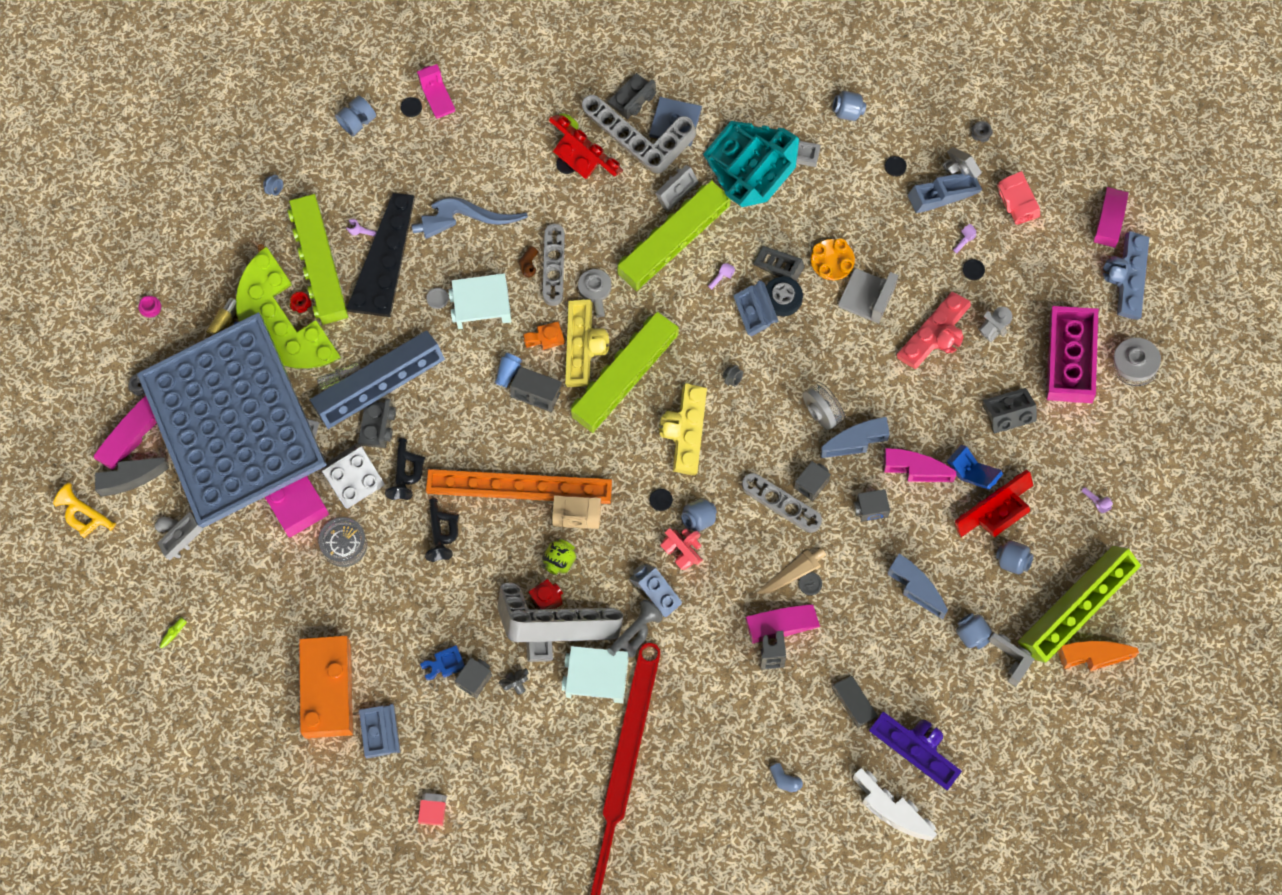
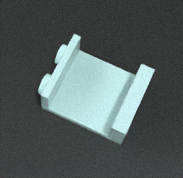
[449,273,512,329]
[562,646,629,704]

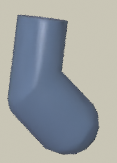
[770,763,803,792]

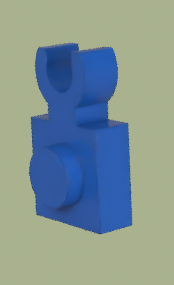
[420,645,465,680]

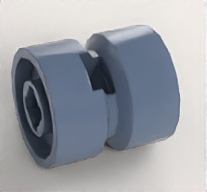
[335,95,376,137]

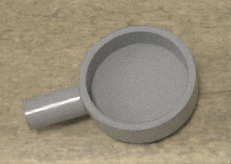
[578,269,612,318]

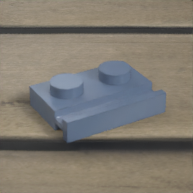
[733,281,779,336]
[359,704,401,759]

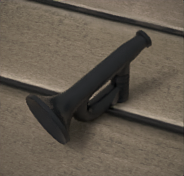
[385,438,426,500]
[425,498,459,562]

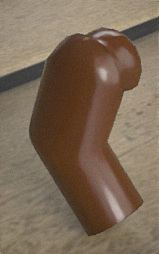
[519,246,539,278]

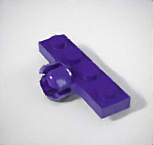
[869,711,962,791]

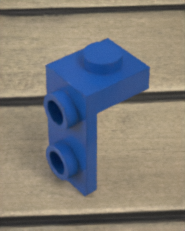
[947,445,1003,489]

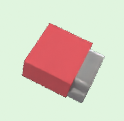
[418,793,447,826]

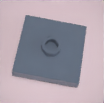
[649,97,702,146]

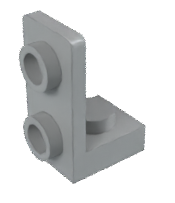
[989,633,1034,687]

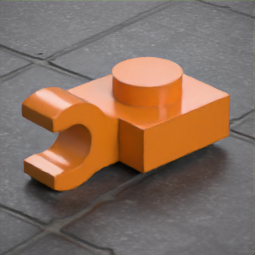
[523,321,565,350]

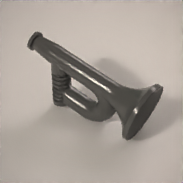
[607,600,663,658]

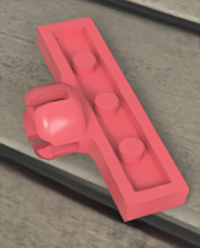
[897,292,971,370]

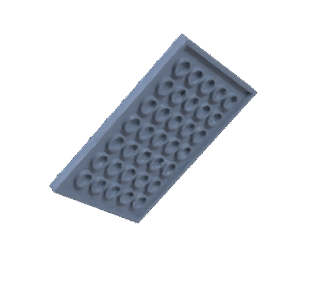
[137,312,327,528]

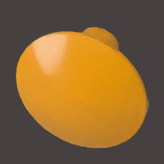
[810,238,855,281]

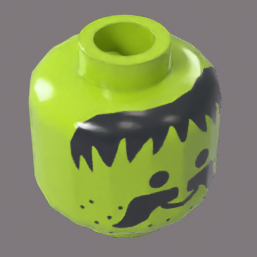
[542,539,577,575]

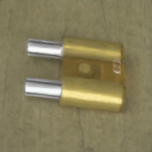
[206,298,237,338]

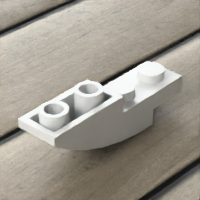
[853,768,937,841]

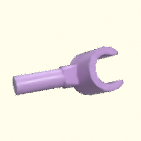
[346,219,377,237]
[953,224,976,253]
[708,263,735,290]
[1082,487,1113,513]

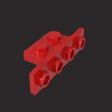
[548,115,623,179]
[955,469,1034,538]

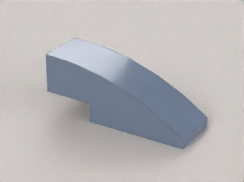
[908,173,982,213]
[820,417,890,458]
[887,553,948,620]

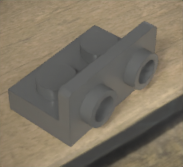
[608,73,656,120]
[983,388,1037,434]
[358,399,396,448]

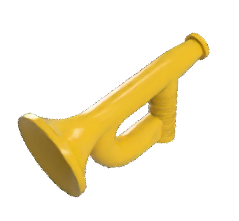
[53,482,116,538]

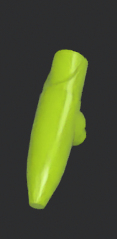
[159,617,187,648]

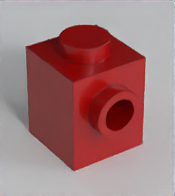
[529,579,563,610]

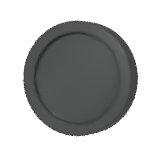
[799,572,822,596]

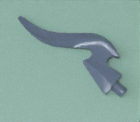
[412,197,528,239]

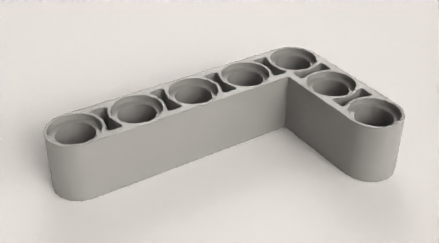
[582,95,696,174]
[497,583,623,642]

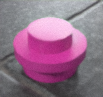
[138,296,161,318]

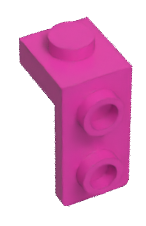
[417,64,455,119]

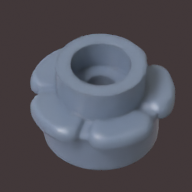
[263,175,283,196]

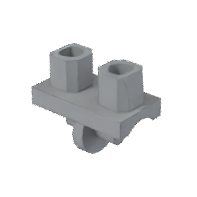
[979,307,1013,343]

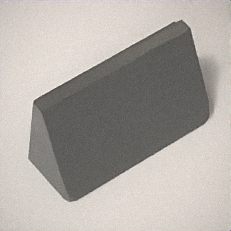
[832,676,878,728]

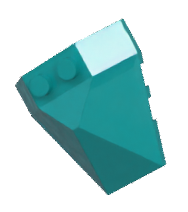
[703,121,799,207]

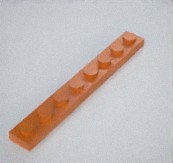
[426,469,612,504]

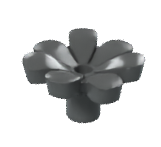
[499,668,529,695]

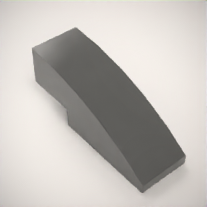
[95,457,169,497]

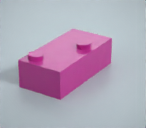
[1047,306,1099,404]
[265,476,329,538]

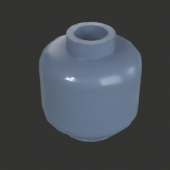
[832,91,866,121]
[681,498,717,532]
[996,541,1033,575]
[956,613,992,650]

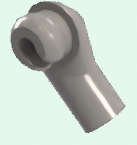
[154,516,179,532]

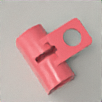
[997,171,1040,225]

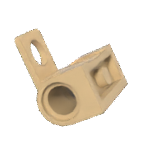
[552,496,601,529]

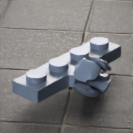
[1103,231,1149,320]

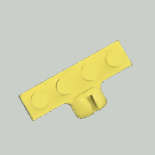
[565,299,609,387]
[659,383,707,475]

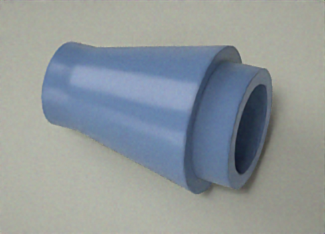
[495,353,522,388]

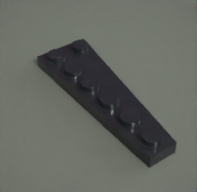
[347,193,415,317]

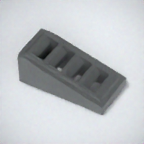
[753,246,805,281]

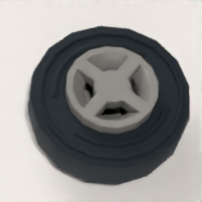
[766,276,803,317]

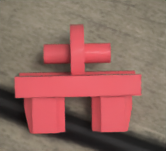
[660,528,703,570]

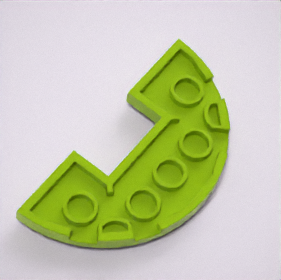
[236,247,342,369]

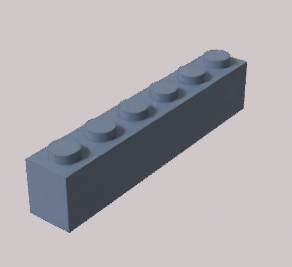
[309,330,445,429]

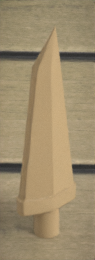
[758,548,826,594]

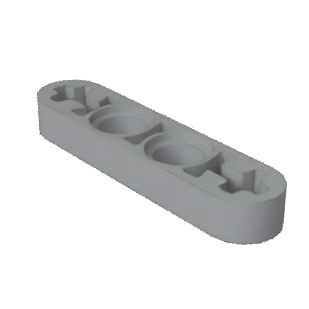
[543,224,565,306]
[742,473,822,533]

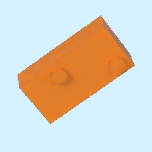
[299,636,353,739]

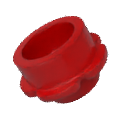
[290,292,312,313]

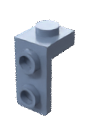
[629,564,682,617]

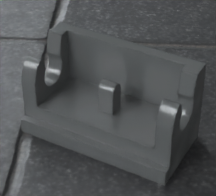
[510,367,562,412]
[760,631,786,670]

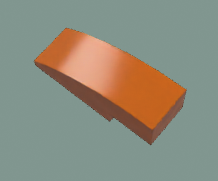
[1057,641,1139,671]

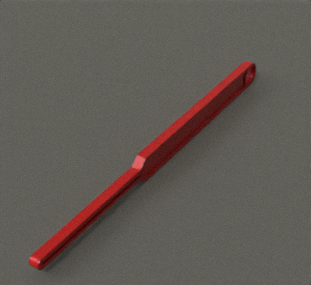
[591,643,661,895]

